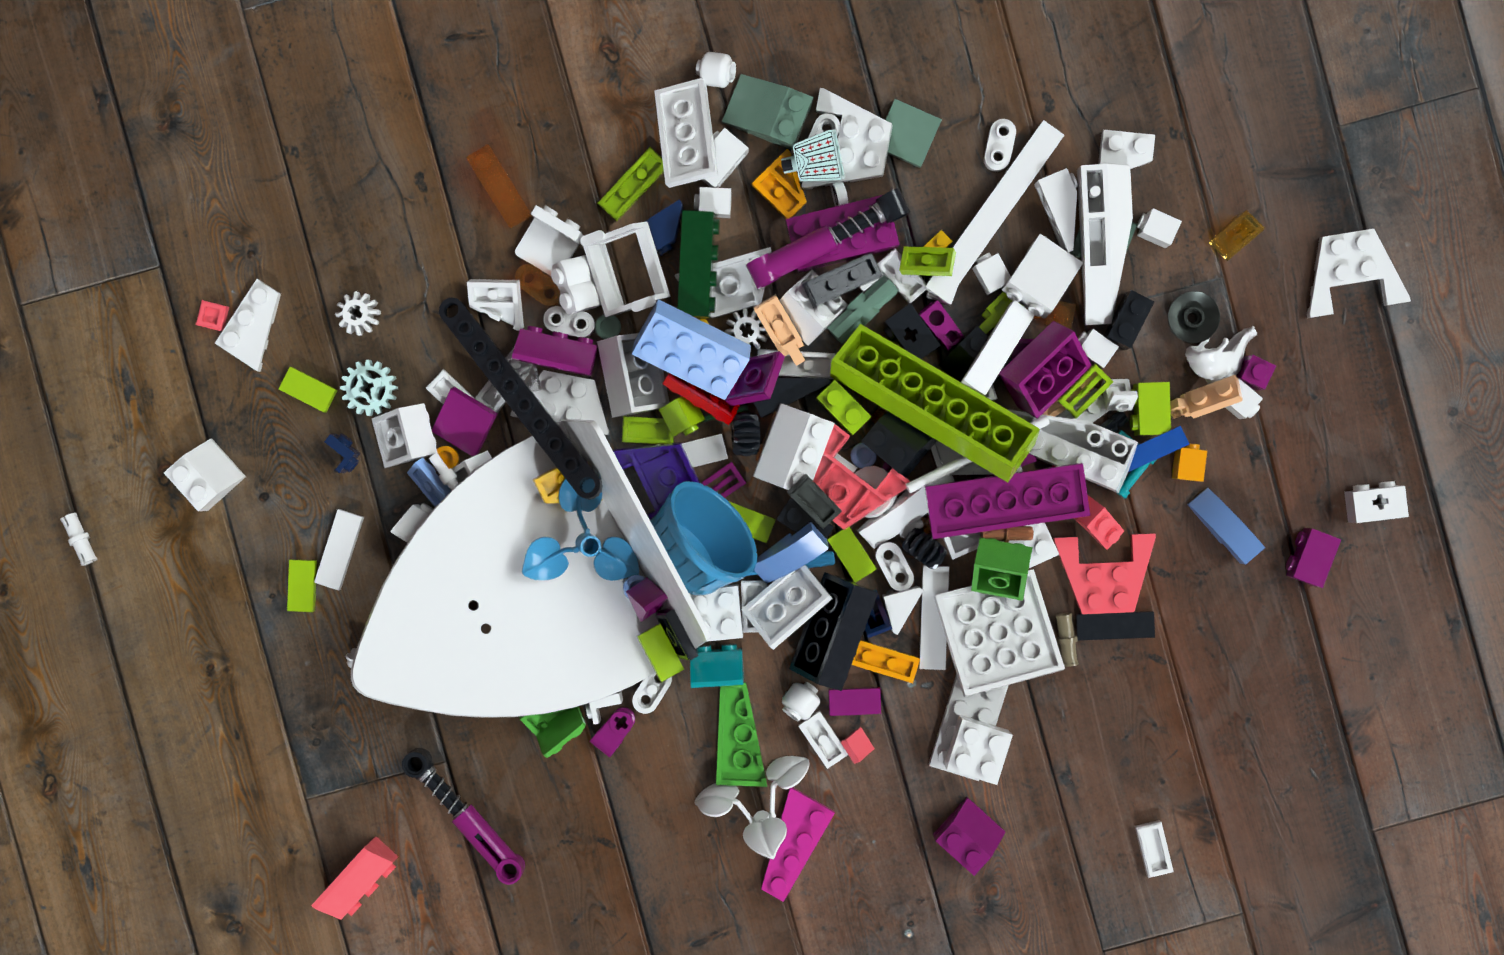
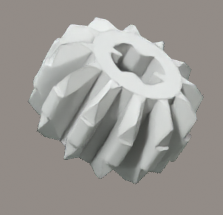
[335,291,381,336]
[725,308,767,352]

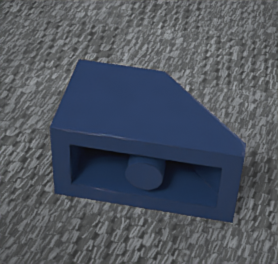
[644,199,684,257]

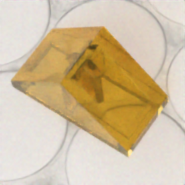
[1209,210,1265,261]

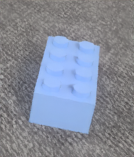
[632,299,751,400]

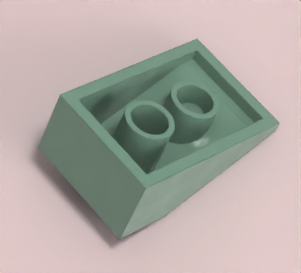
[722,74,813,151]

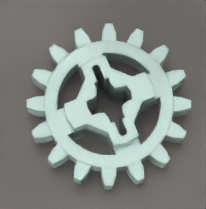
[340,360,398,416]

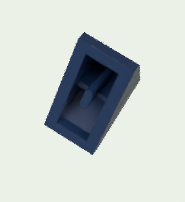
[865,589,892,638]

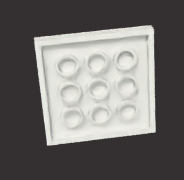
[934,569,1065,697]

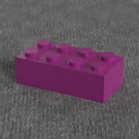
[785,194,899,273]

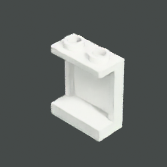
[1002,234,1083,319]

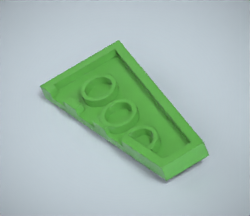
[716,681,768,787]

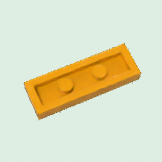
[851,640,920,683]

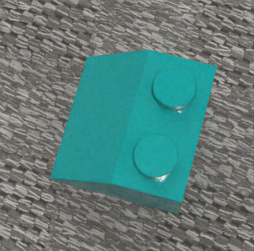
[690,644,744,688]

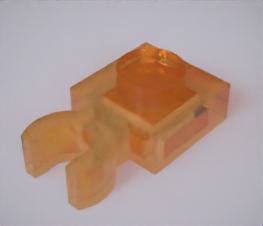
[1033,301,1076,329]

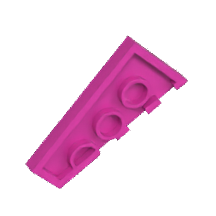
[761,787,835,902]

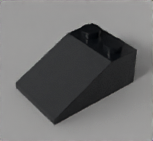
[862,411,937,477]

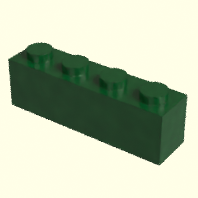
[678,210,720,319]

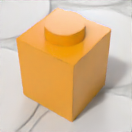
[1172,443,1207,482]

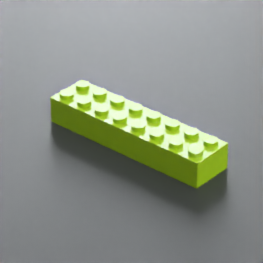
[830,324,1040,483]

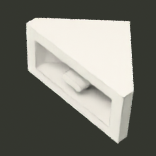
[882,586,924,635]

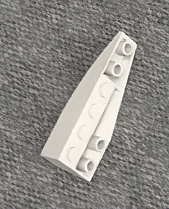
[1077,164,1133,325]
[1007,409,1138,493]

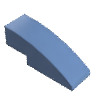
[1187,488,1265,565]
[754,522,829,583]

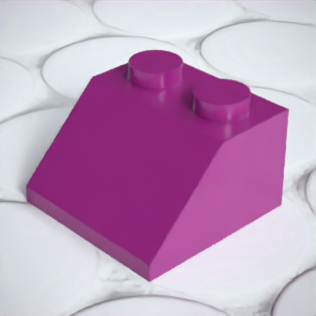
[933,797,1006,876]

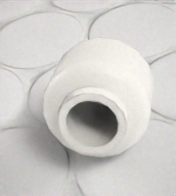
[696,52,736,88]
[782,682,820,721]

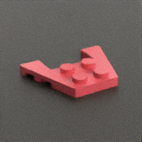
[813,421,910,530]
[1053,533,1156,614]

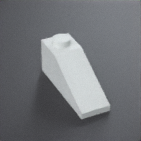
[1034,168,1078,253]

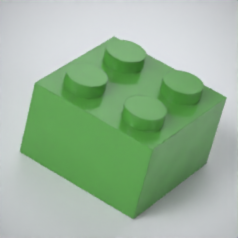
[971,538,1033,601]

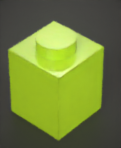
[659,396,705,436]

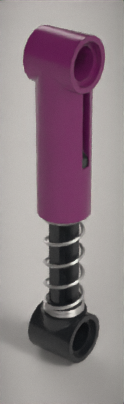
[746,188,911,289]
[402,748,525,885]

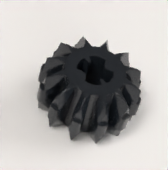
[731,413,761,456]
[902,528,948,569]

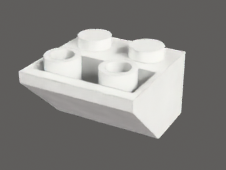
[779,270,848,346]

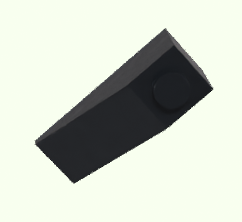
[754,378,831,418]

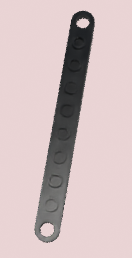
[439,297,603,500]

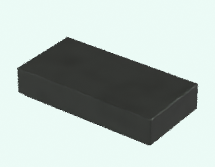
[787,474,842,529]

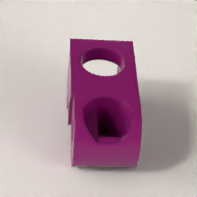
[918,300,964,351]

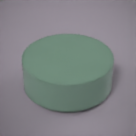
[595,314,621,339]

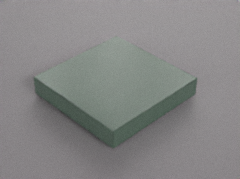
[886,99,942,168]

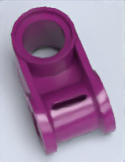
[590,707,636,758]

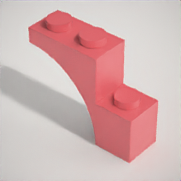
[1052,465,1124,550]

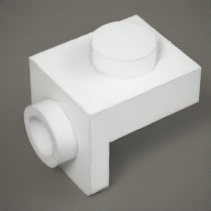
[1101,379,1138,412]
[586,691,623,724]

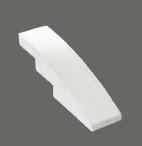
[857,466,955,549]

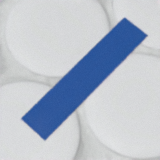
[1098,426,1189,486]

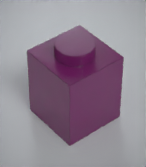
[1236,355,1276,391]

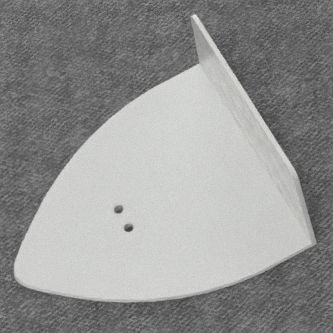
[351,419,711,718]

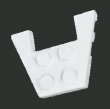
[802,88,893,190]
[1307,229,1411,318]

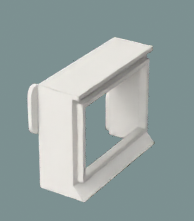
[580,222,671,317]

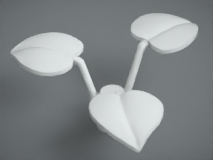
[694,756,810,859]

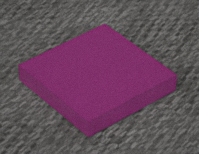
[726,351,785,406]
[432,387,498,457]

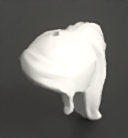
[1185,326,1257,384]

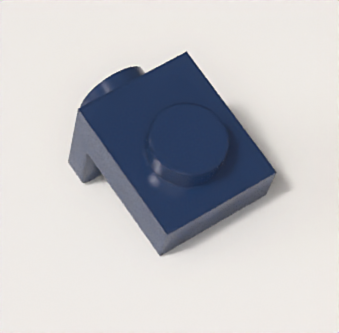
[324,433,361,473]

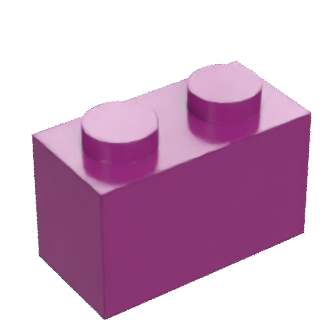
[1286,527,1341,588]

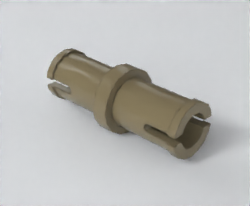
[1056,613,1079,667]

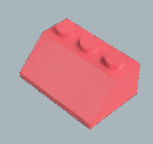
[311,837,398,920]

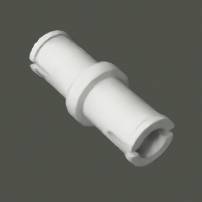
[60,513,97,566]

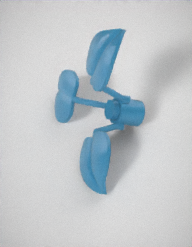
[522,479,639,581]

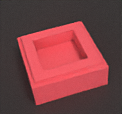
[196,300,229,331]
[841,727,875,764]

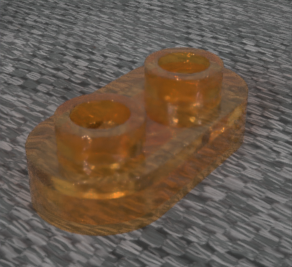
[515,264,560,306]

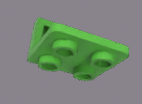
[519,706,586,758]

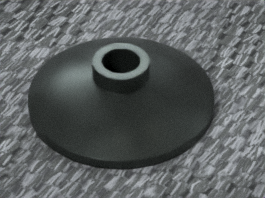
[1167,291,1220,343]

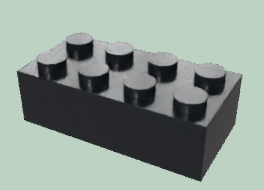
[789,572,878,691]

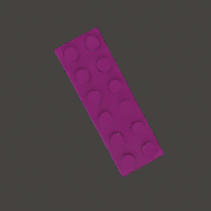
[924,463,1090,539]

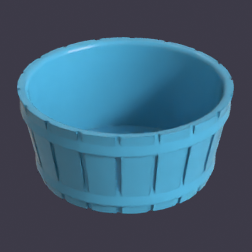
[650,481,757,596]

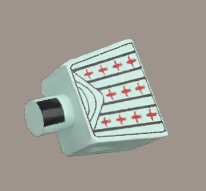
[781,130,845,181]

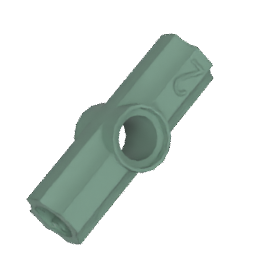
[827,275,899,344]

